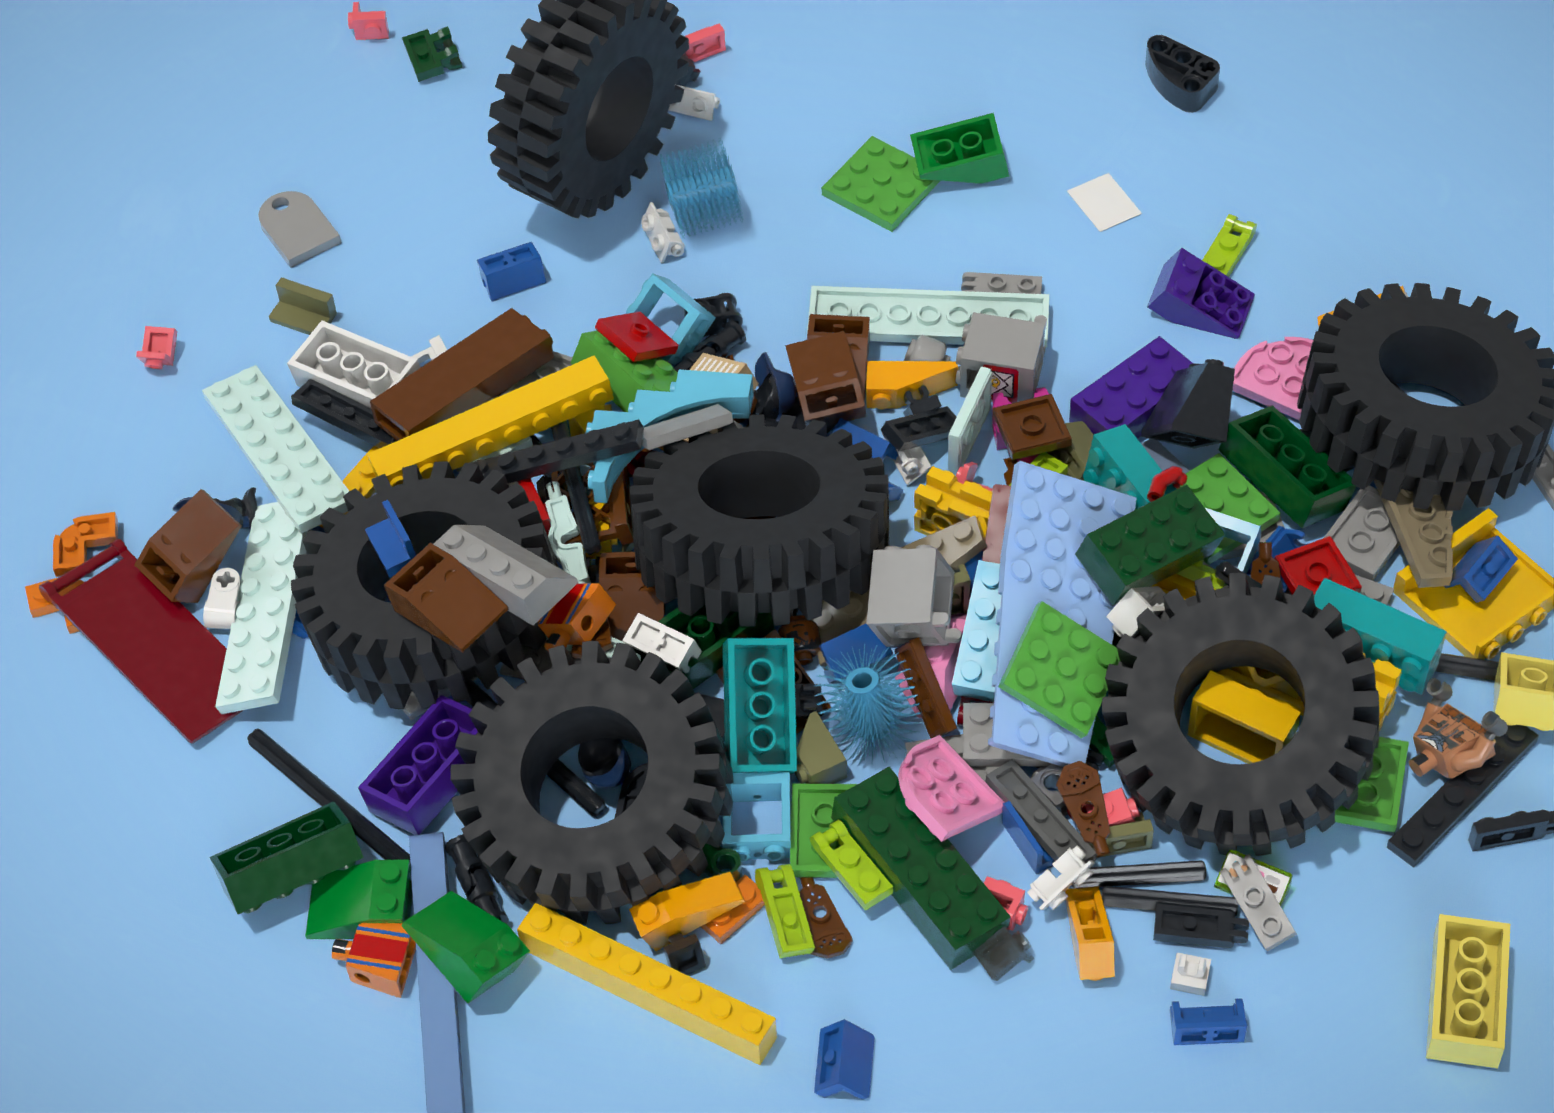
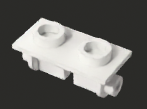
[668,84,720,121]
[641,202,685,263]
[882,433,932,485]
[1027,845,1095,910]

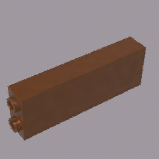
[370,308,554,441]

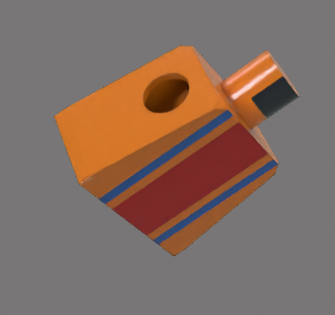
[538,583,616,652]
[332,923,416,998]

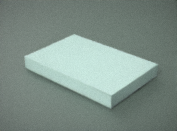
[948,366,992,475]

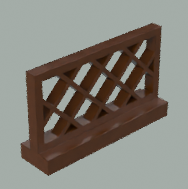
[551,462,634,545]

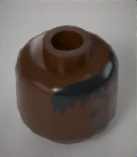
[777,615,821,665]

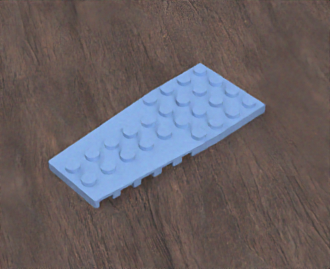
[988,461,1136,767]

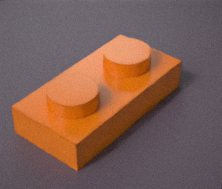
[701,874,765,944]

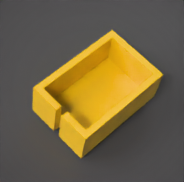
[1187,670,1301,764]

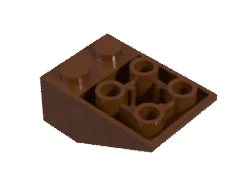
[807,314,870,400]
[785,331,866,426]
[135,489,242,603]
[384,543,509,653]
[599,552,665,641]

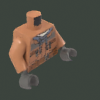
[1409,678,1508,778]

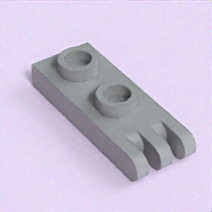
[961,272,1042,294]
[1220,854,1297,952]

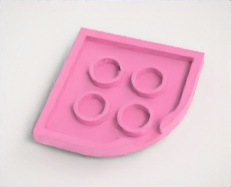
[1233,337,1313,420]
[898,735,1005,842]

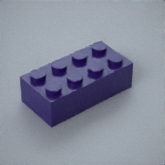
[1069,336,1193,439]
[358,695,478,835]

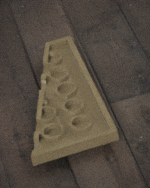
[1374,479,1453,588]
[811,516,987,671]

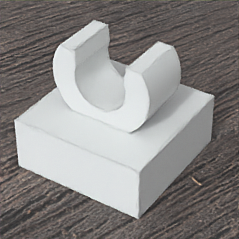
[1170,952,1211,996]

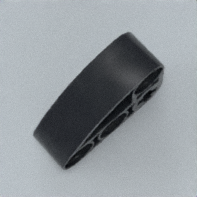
[1145,35,1220,113]

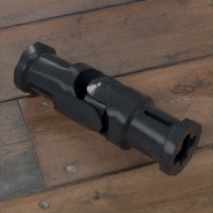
[673,320,746,372]
[445,834,509,924]

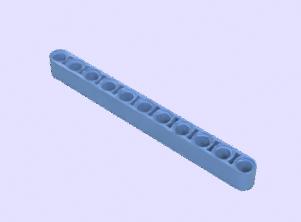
[409,832,466,1113]

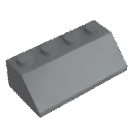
[434,525,578,625]

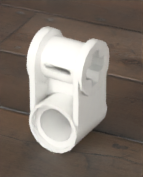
[203,568,240,629]

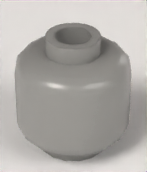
[904,335,951,361]

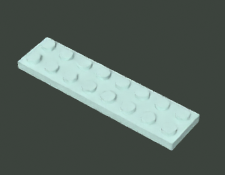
[807,286,1049,348]
[202,365,349,534]
[215,502,311,714]

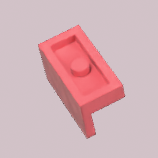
[685,23,726,62]

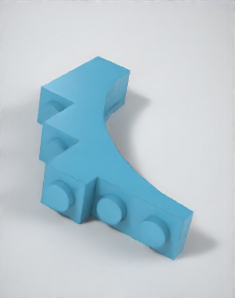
[586,369,754,503]

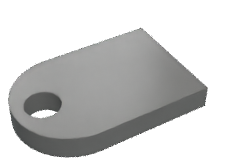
[258,191,341,268]

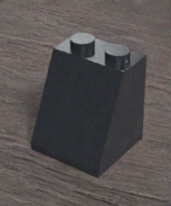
[1141,359,1235,449]

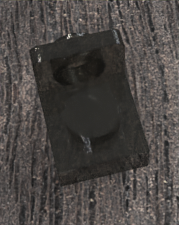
[973,926,1034,981]

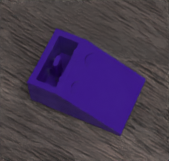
[1147,248,1255,339]

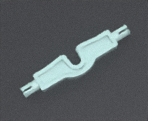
[545,481,591,584]

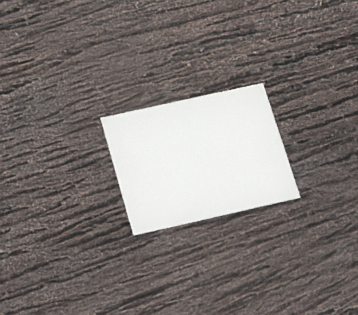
[1067,173,1142,232]

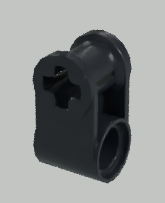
[684,293,743,337]

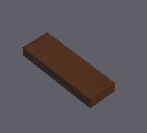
[894,637,957,739]

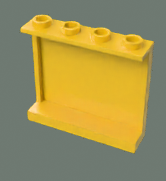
[1393,508,1554,660]

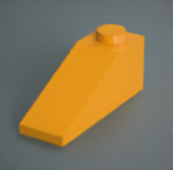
[866,361,958,409]
[629,872,745,951]
[1065,886,1115,981]

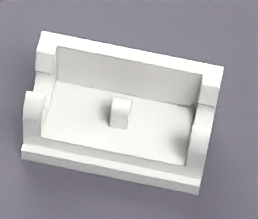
[622,613,702,673]

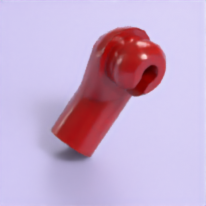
[1147,466,1187,502]

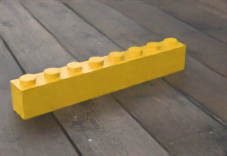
[367,355,614,487]
[517,903,777,1065]

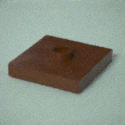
[993,394,1072,460]

